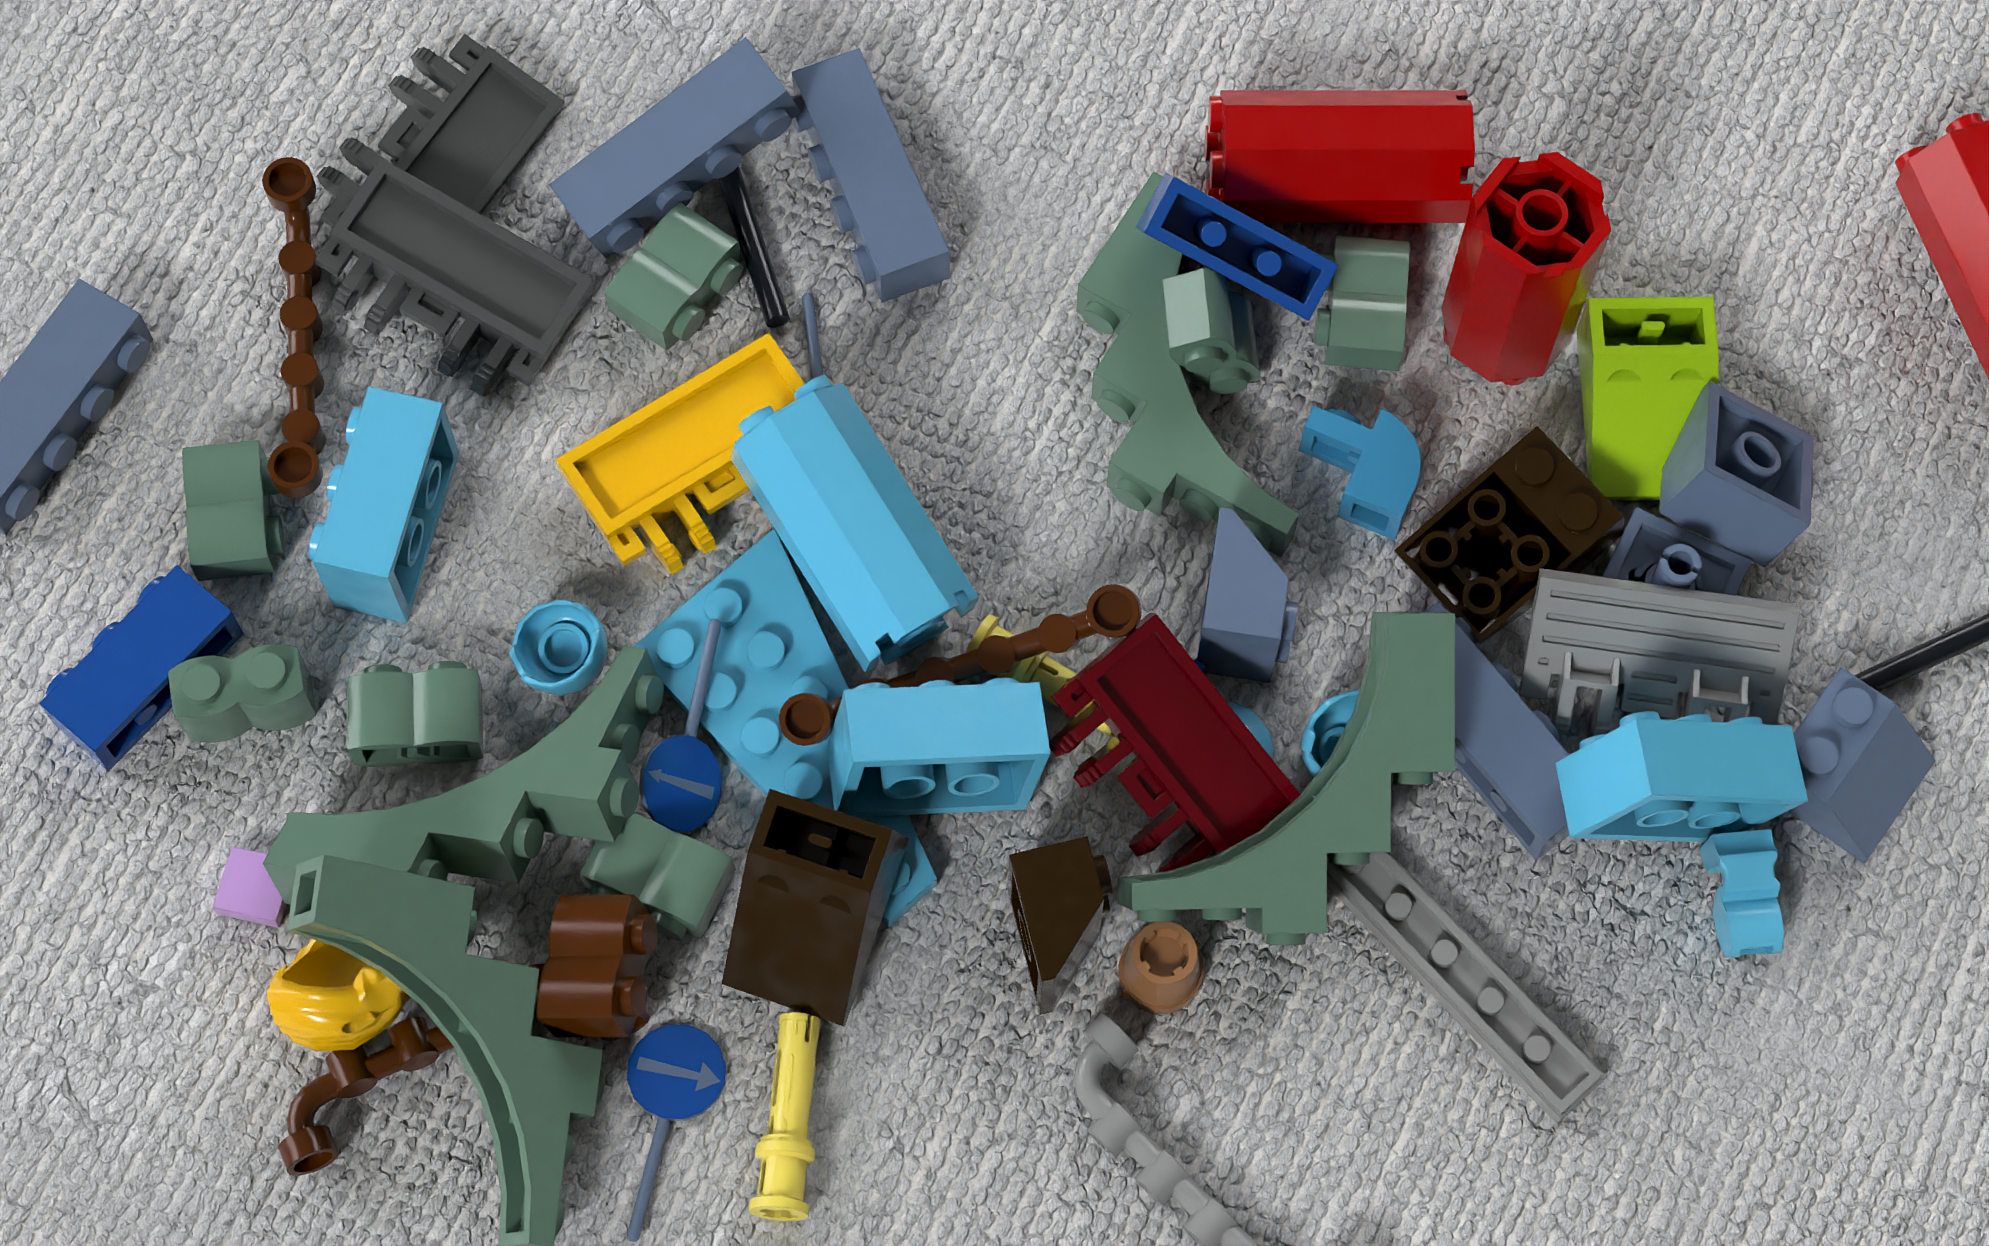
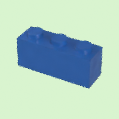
[1136,172,1339,321]
[39,565,244,772]

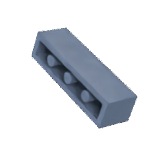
[549,37,801,258]
[791,48,950,303]
[0,278,153,535]
[1424,601,1569,861]

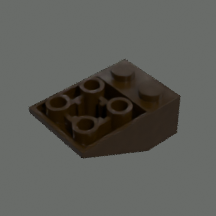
[1394,426,1624,644]
[722,789,909,1027]

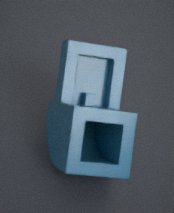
[1299,406,1421,541]

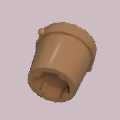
[1118,921,1204,1014]

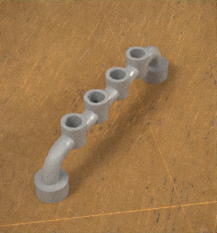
[1073,1012,1260,1246]

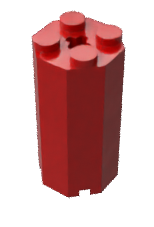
[1204,90,1475,223]
[1895,113,1989,380]
[1441,152,1611,386]

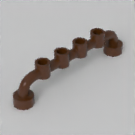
[262,157,326,498]
[779,584,1142,746]
[278,963,650,1176]

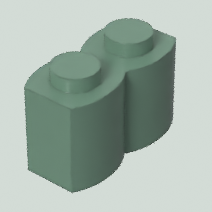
[604,202,743,351]
[1314,235,1410,371]
[1162,268,1260,394]
[182,440,285,581]
[168,644,316,743]
[348,661,484,767]
[579,813,736,941]

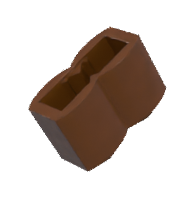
[537,894,658,1037]

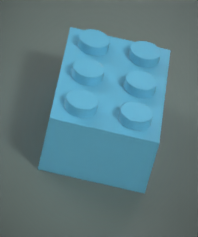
[309,386,459,623]
[827,678,1050,817]
[1555,711,1808,842]

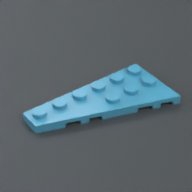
[633,528,937,928]

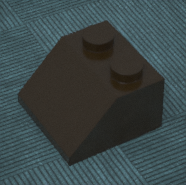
[1008,836,1113,1015]

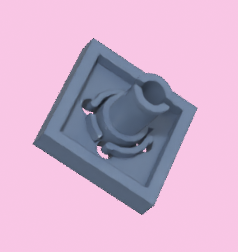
[1602,507,1752,596]

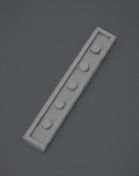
[1327,852,1608,1124]

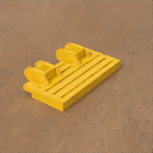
[555,333,805,575]

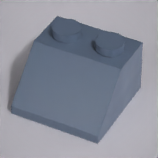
[1659,381,1814,567]
[1197,507,1298,683]
[1788,667,1935,863]

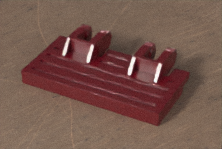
[1049,613,1300,873]

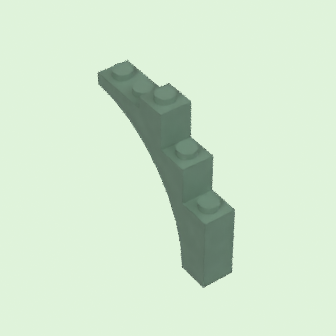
[1076,171,1299,558]
[1118,612,1455,946]
[263,646,664,904]
[287,854,605,1246]

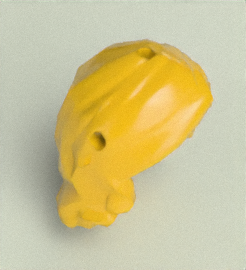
[267,939,411,1052]

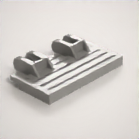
[1519,568,1800,737]

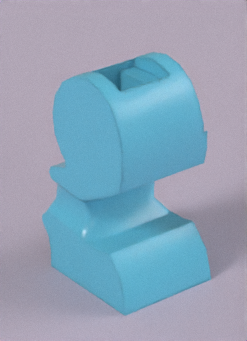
[1699,829,1784,958]

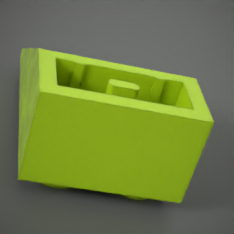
[1576,296,1719,500]

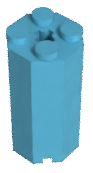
[731,375,979,673]

